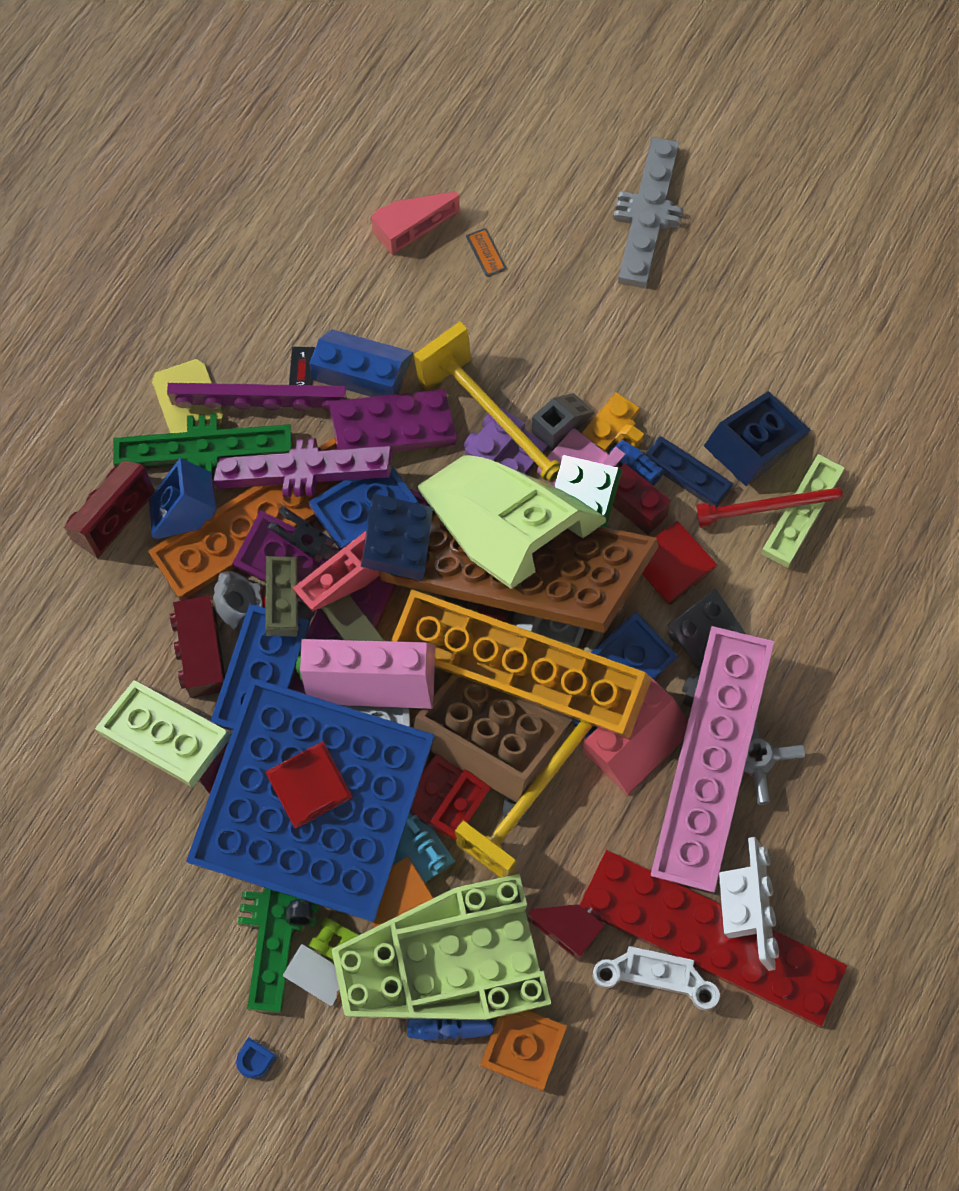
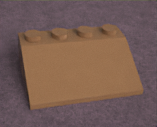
[414,674,572,802]

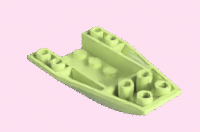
[418,455,606,589]
[331,873,551,1020]

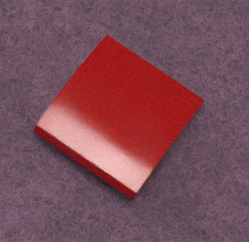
[642,521,718,605]
[410,753,491,841]

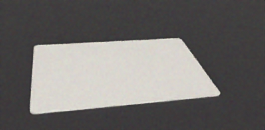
[283,944,340,1006]

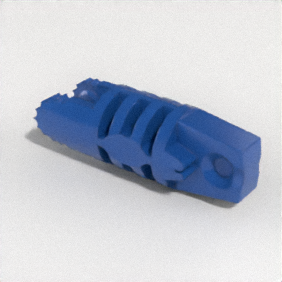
[407,1018,494,1040]

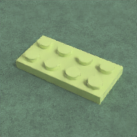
[95,680,230,788]

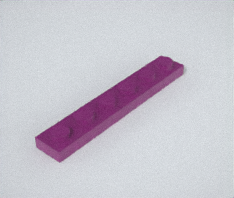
[167,383,347,411]

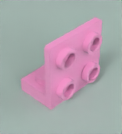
[537,428,625,486]

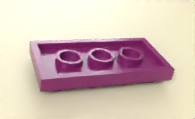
[329,389,457,452]

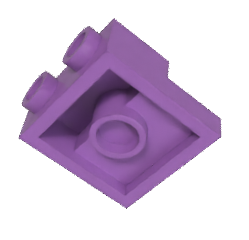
[464,407,548,475]

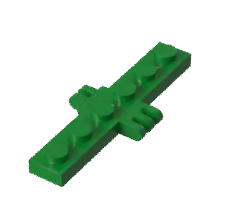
[113,413,292,479]
[237,888,319,1014]

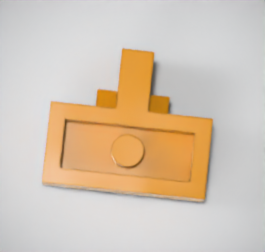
[581,392,644,453]

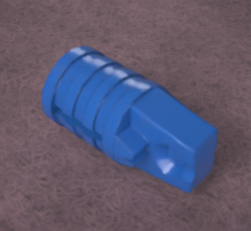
[611,440,664,486]

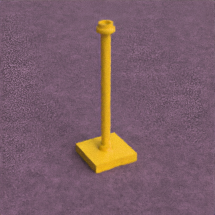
[414,321,561,482]
[455,721,593,878]

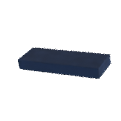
[645,436,734,507]

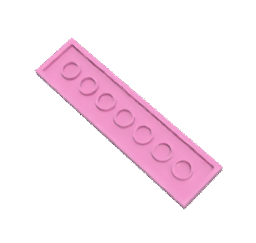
[650,626,774,893]

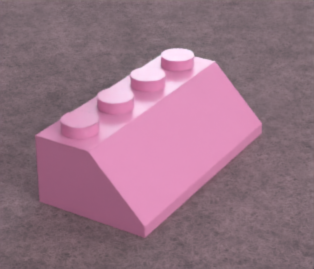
[300,639,436,709]

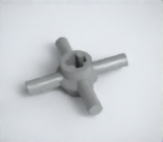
[744,720,805,805]

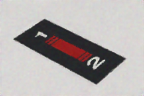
[289,347,315,385]

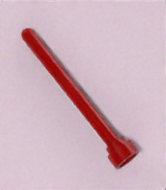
[696,488,843,528]

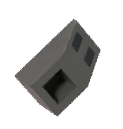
[532,393,594,451]

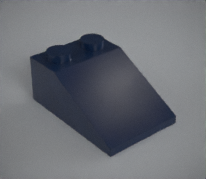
[704,391,811,486]

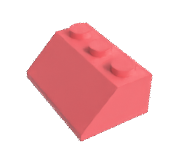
[582,679,688,795]

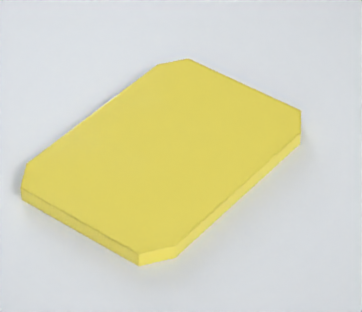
[152,359,224,433]

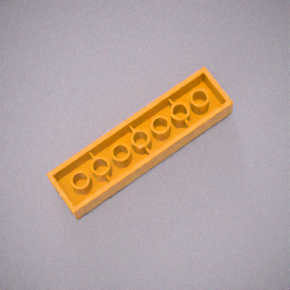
[391,589,652,739]

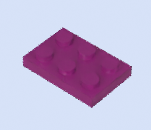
[232,510,340,600]

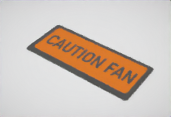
[466,228,506,276]

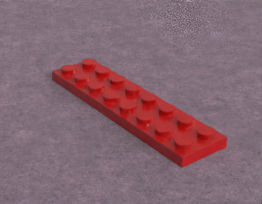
[580,850,848,1028]

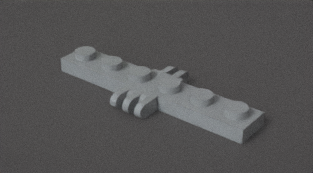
[613,137,684,289]

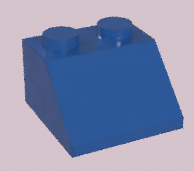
[149,458,217,539]

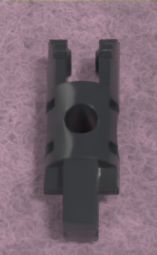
[267,505,338,563]

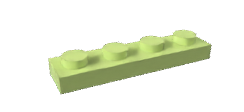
[761,454,845,568]

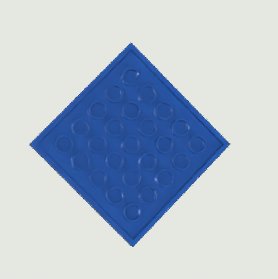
[186,677,435,923]

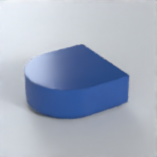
[236,1037,278,1079]

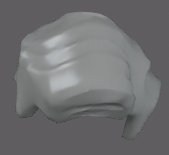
[213,571,264,630]

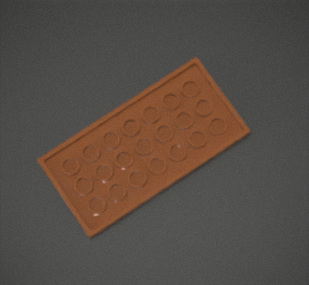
[379,505,658,633]

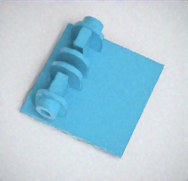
[393,812,456,883]

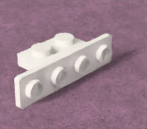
[719,837,779,971]

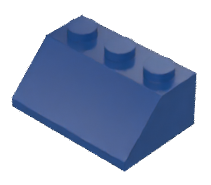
[309,329,413,397]

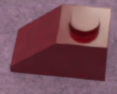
[528,904,605,962]

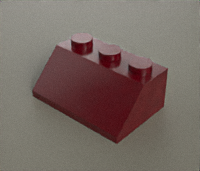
[64,461,155,559]

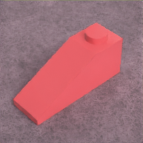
[371,191,460,255]
[293,531,380,612]

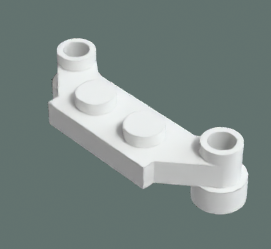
[593,946,720,1010]

